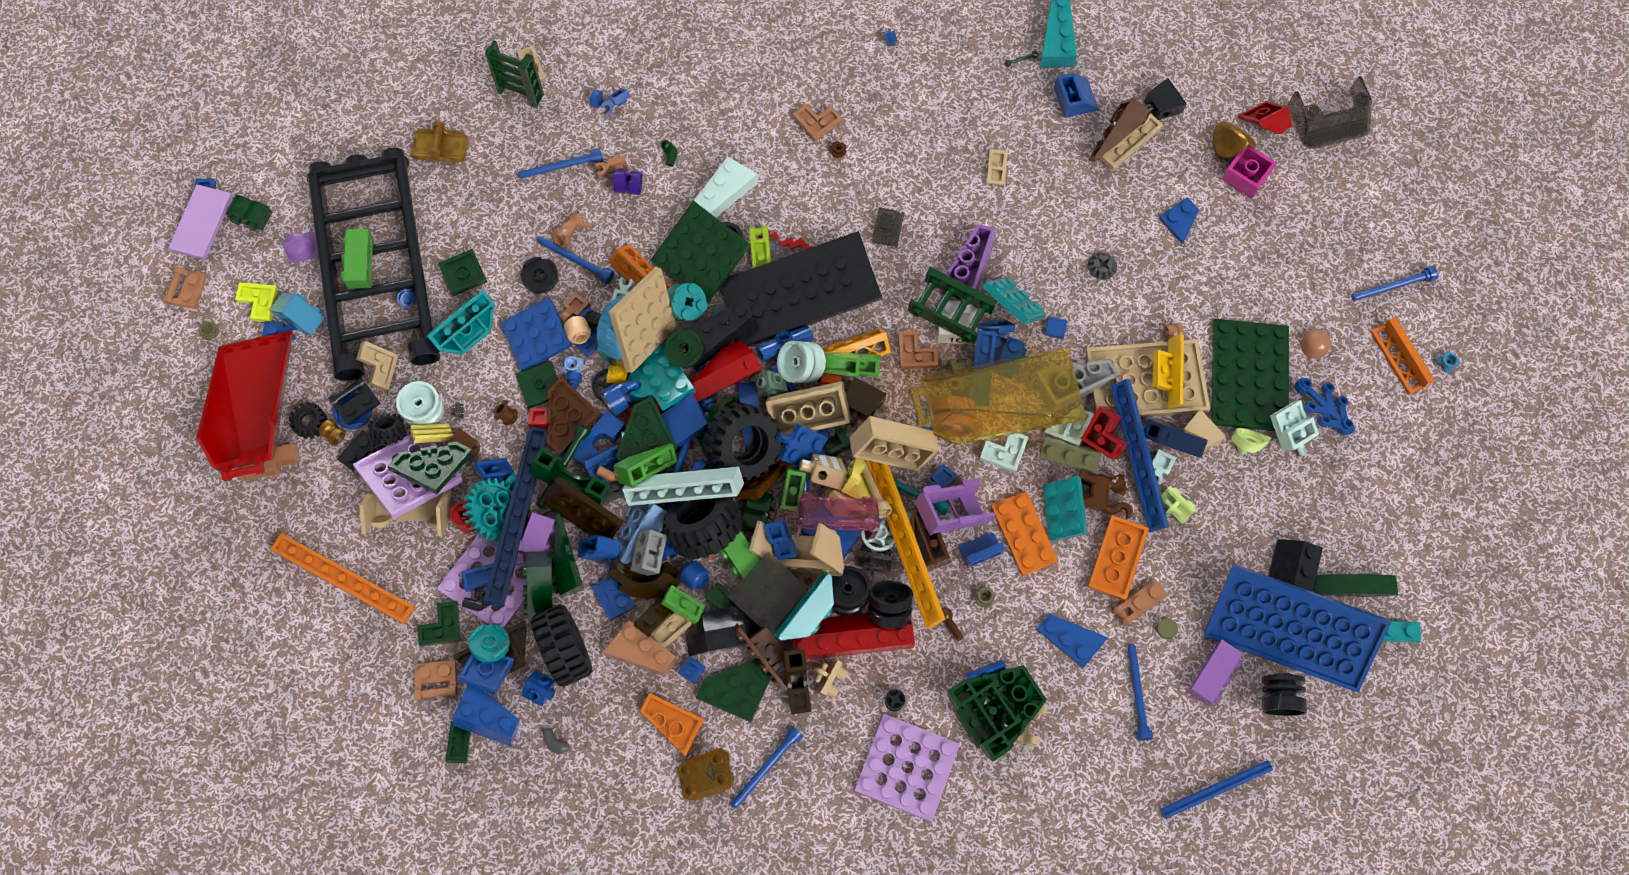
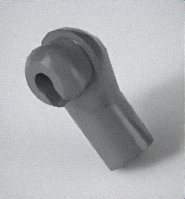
[543,729,570,754]

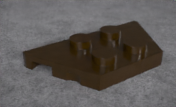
[453,621,527,675]

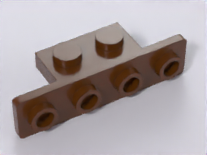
[734,623,788,691]

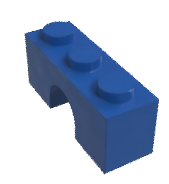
[572,411,626,470]

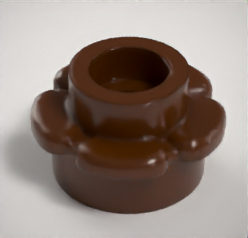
[829,141,847,158]

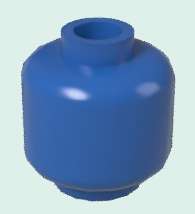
[680,560,709,590]

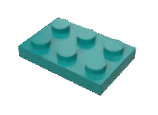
[1043,476,1088,542]

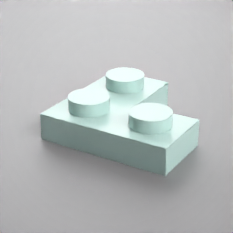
[979,431,1029,473]

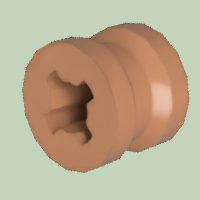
[1163,322,1184,342]

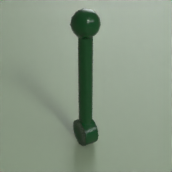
[1005,51,1039,67]

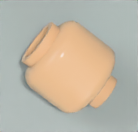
[564,316,591,344]

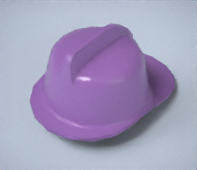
[282,232,318,263]

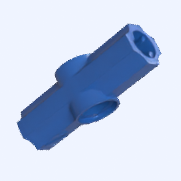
[756,325,814,362]

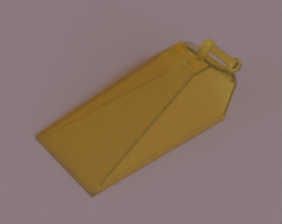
[908,347,1087,446]

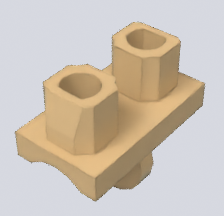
[813,660,849,698]

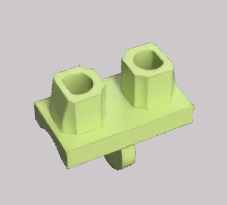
[1161,486,1196,524]

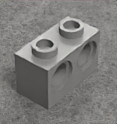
[630,530,667,576]

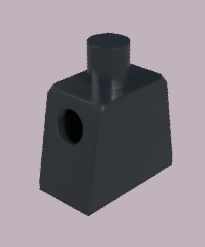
[1144,78,1187,120]

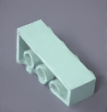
[694,156,758,218]

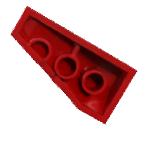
[690,340,762,402]

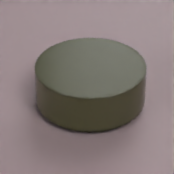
[1157,619,1178,640]

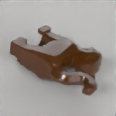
[1079,469,1133,519]

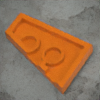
[640,693,704,757]

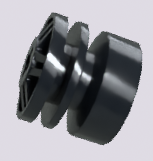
[1261,673,1307,716]

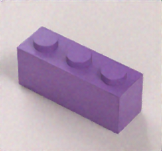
[1187,640,1243,706]

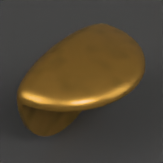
[1212,121,1257,158]

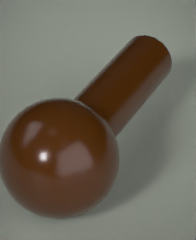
[942,607,964,641]

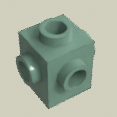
[756,370,788,398]

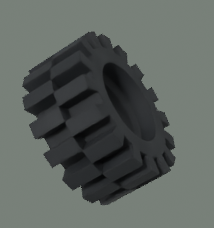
[289,402,328,439]
[368,413,406,446]

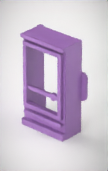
[914,478,996,535]

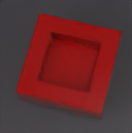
[527,408,548,428]

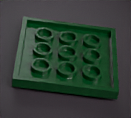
[650,201,751,304]

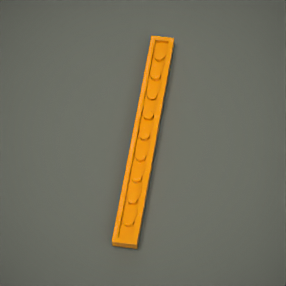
[865,460,945,629]

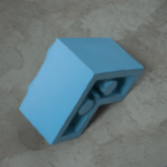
[269,292,325,335]

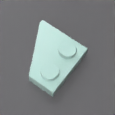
[1045,407,1094,446]

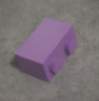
[519,511,556,553]

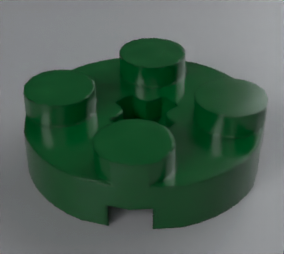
[665,330,705,369]

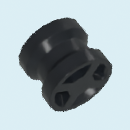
[885,689,906,712]

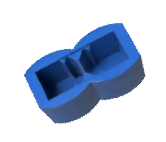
[578,535,620,563]

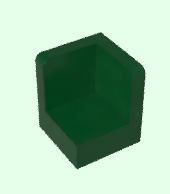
[823,427,851,457]

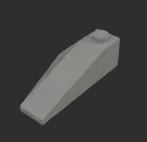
[1035,359,1120,414]

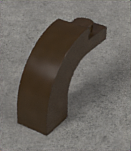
[608,558,681,599]
[784,649,812,715]

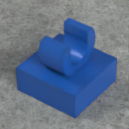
[678,656,706,685]

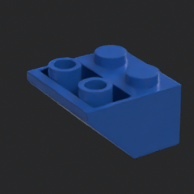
[1054,73,1099,118]

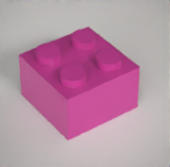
[1222,145,1277,199]

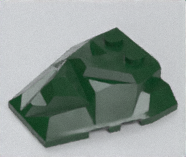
[947,665,1047,762]

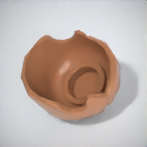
[1300,329,1331,359]

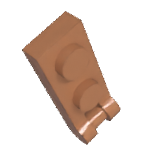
[1113,579,1168,626]

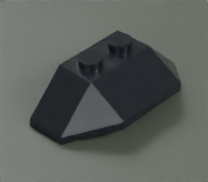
[686,606,765,656]

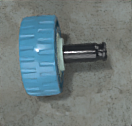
[584,297,623,361]

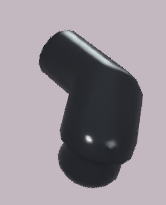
[462,592,490,612]

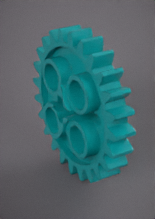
[462,478,512,542]

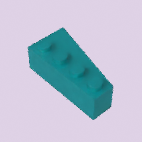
[1039,0,1077,68]

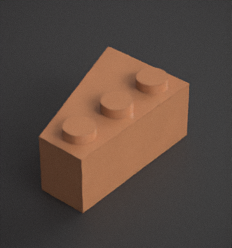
[603,621,678,677]

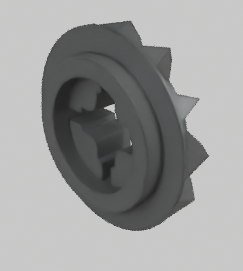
[1088,252,1117,280]

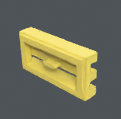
[410,423,453,443]

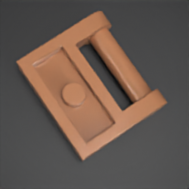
[162,267,207,309]
[414,660,457,701]

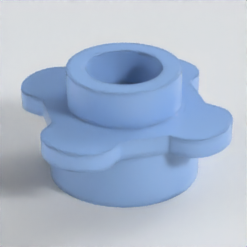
[562,356,583,374]

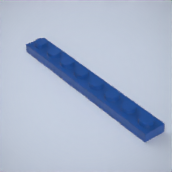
[1110,379,1169,532]

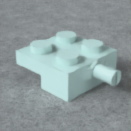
[1270,400,1319,457]

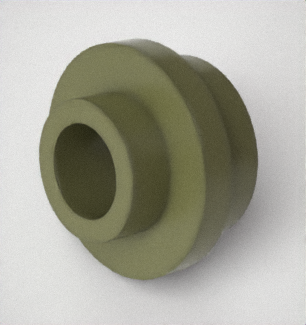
[975,587,995,607]

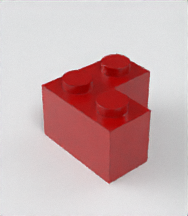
[1080,406,1128,460]

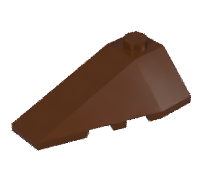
[1089,98,1150,162]

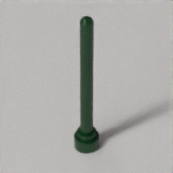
[537,423,591,508]

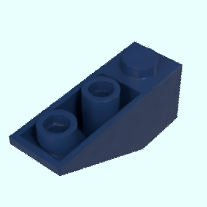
[1144,418,1208,458]

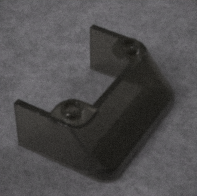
[1287,76,1372,149]

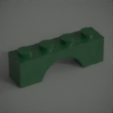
[529,447,611,504]

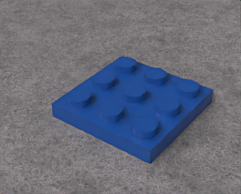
[500,297,573,371]

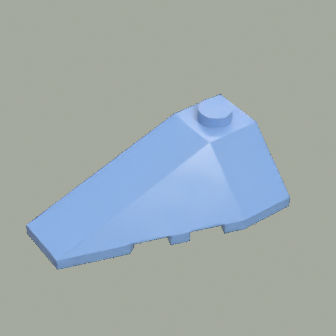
[605,503,667,569]

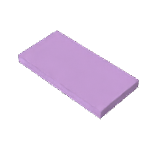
[168,184,233,260]

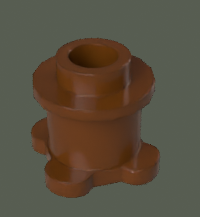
[493,400,518,426]

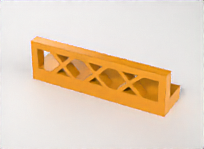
[821,327,891,378]

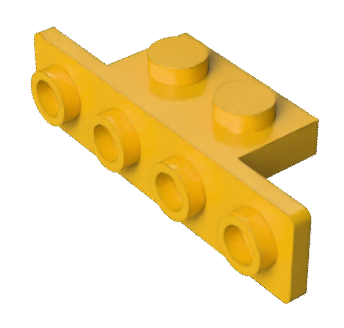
[1153,334,1184,410]

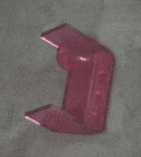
[796,494,880,539]

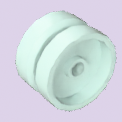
[777,341,826,383]
[396,381,444,426]

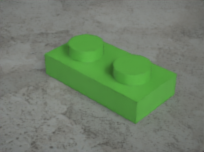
[661,585,705,624]

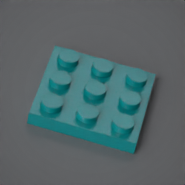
[983,278,1046,325]

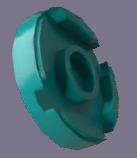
[468,624,510,663]

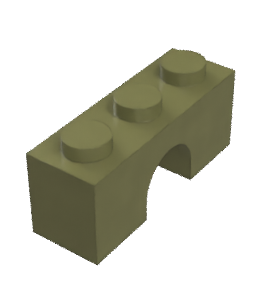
[1039,435,1102,472]

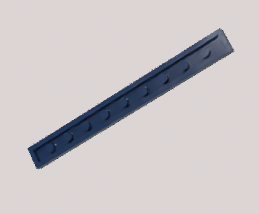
[484,426,548,607]

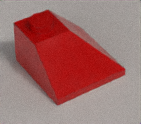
[1238,101,1292,134]

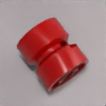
[450,501,476,533]

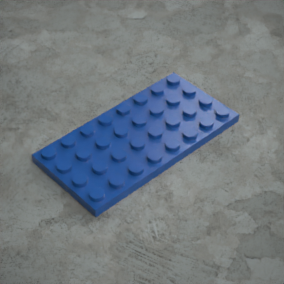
[1203,564,1391,693]

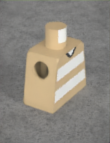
[799,453,847,490]

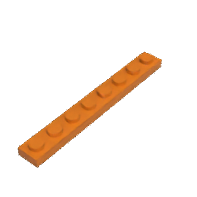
[270,533,416,625]

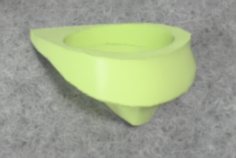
[1231,428,1272,454]

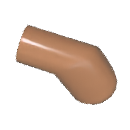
[596,466,618,481]

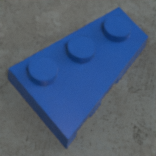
[1036,614,1108,668]

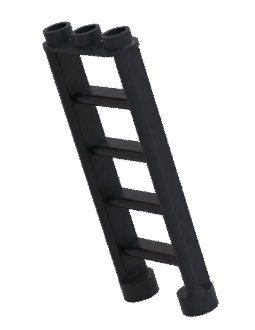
[306,148,440,381]

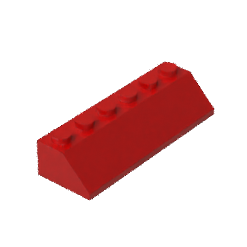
[792,613,915,660]

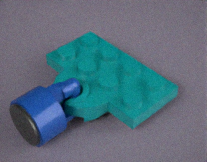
[600,343,696,416]

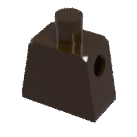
[847,377,886,426]

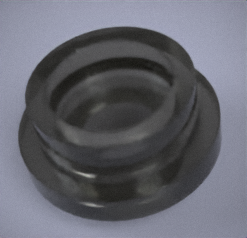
[451,402,464,421]

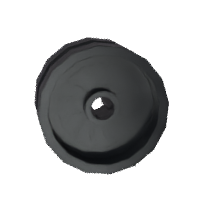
[831,566,870,617]
[868,581,913,629]

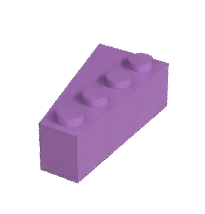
[939,224,996,298]

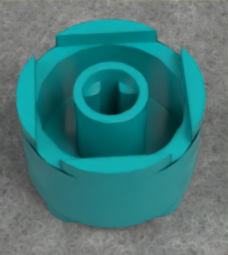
[667,283,708,321]

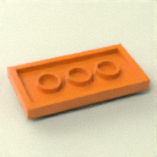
[990,491,1058,576]
[1087,515,1149,601]

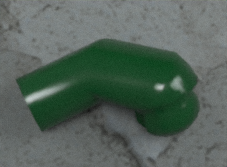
[661,140,678,167]

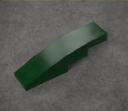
[1313,574,1398,597]

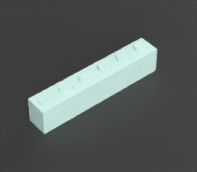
[623,467,744,506]

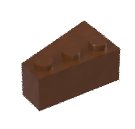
[911,509,952,571]

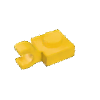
[606,360,628,385]

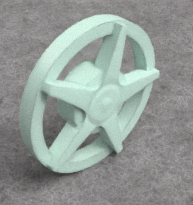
[861,515,895,551]

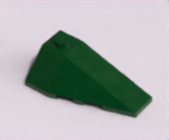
[552,513,584,598]

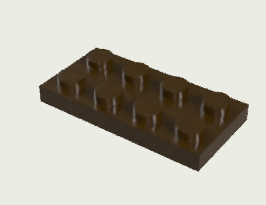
[543,476,624,539]

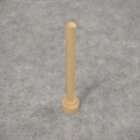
[862,460,892,518]

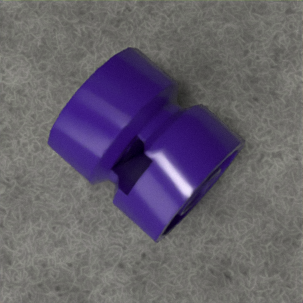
[613,169,643,195]

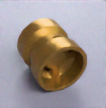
[318,419,346,446]

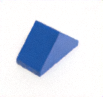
[474,458,515,483]

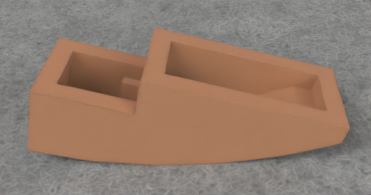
[238,443,300,481]

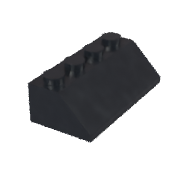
[1268,539,1323,592]

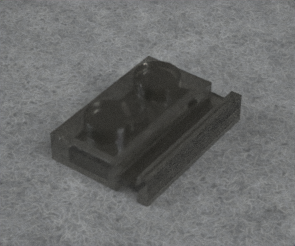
[871,207,905,248]

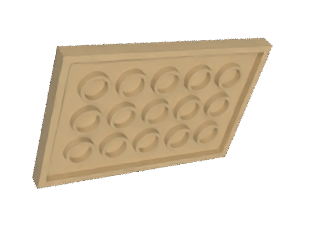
[1085,339,1210,417]

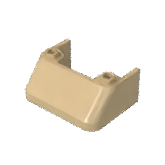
[359,482,452,537]
[749,521,844,576]

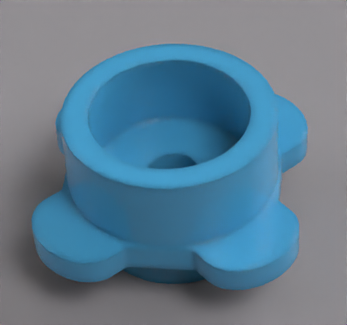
[1437,351,1460,373]

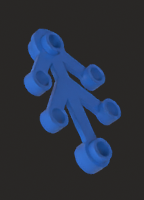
[1294,378,1355,436]

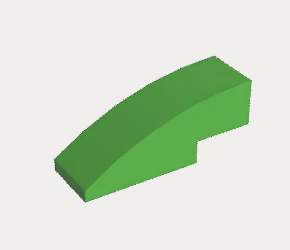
[823,353,881,377]

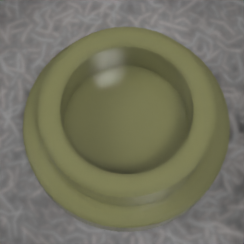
[199,322,219,340]

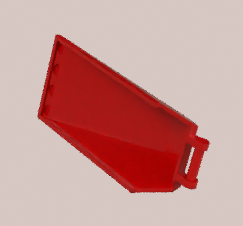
[196,331,293,482]

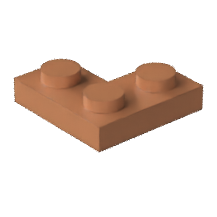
[793,104,843,141]
[898,331,938,369]

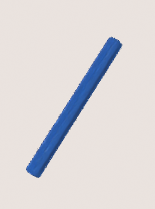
[1160,761,1273,819]

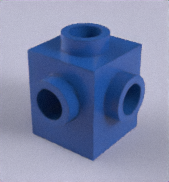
[521,670,556,706]

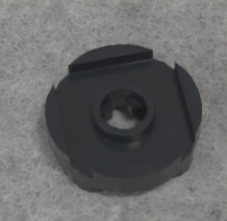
[520,257,558,294]

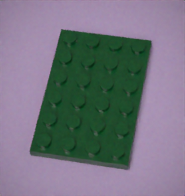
[1211,319,1289,431]

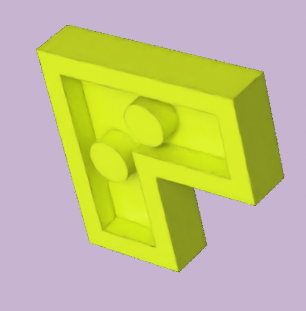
[235,282,278,322]

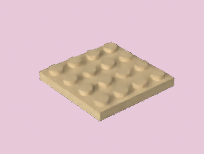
[609,267,677,373]

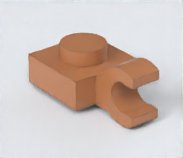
[595,155,628,178]
[560,293,590,325]

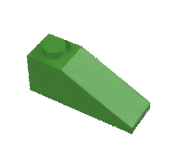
[613,443,677,487]

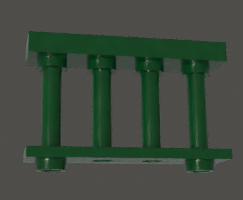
[485,40,544,108]
[907,267,997,344]

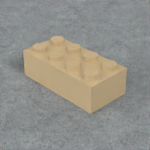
[766,381,851,436]
[850,416,939,471]

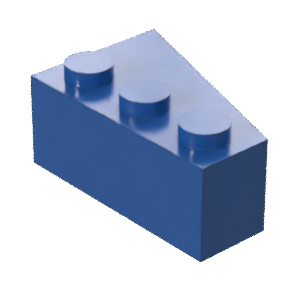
[453,685,520,747]

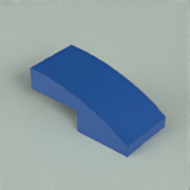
[764,520,798,560]

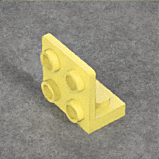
[841,457,876,508]

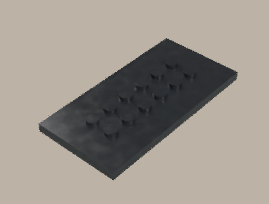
[721,231,883,347]

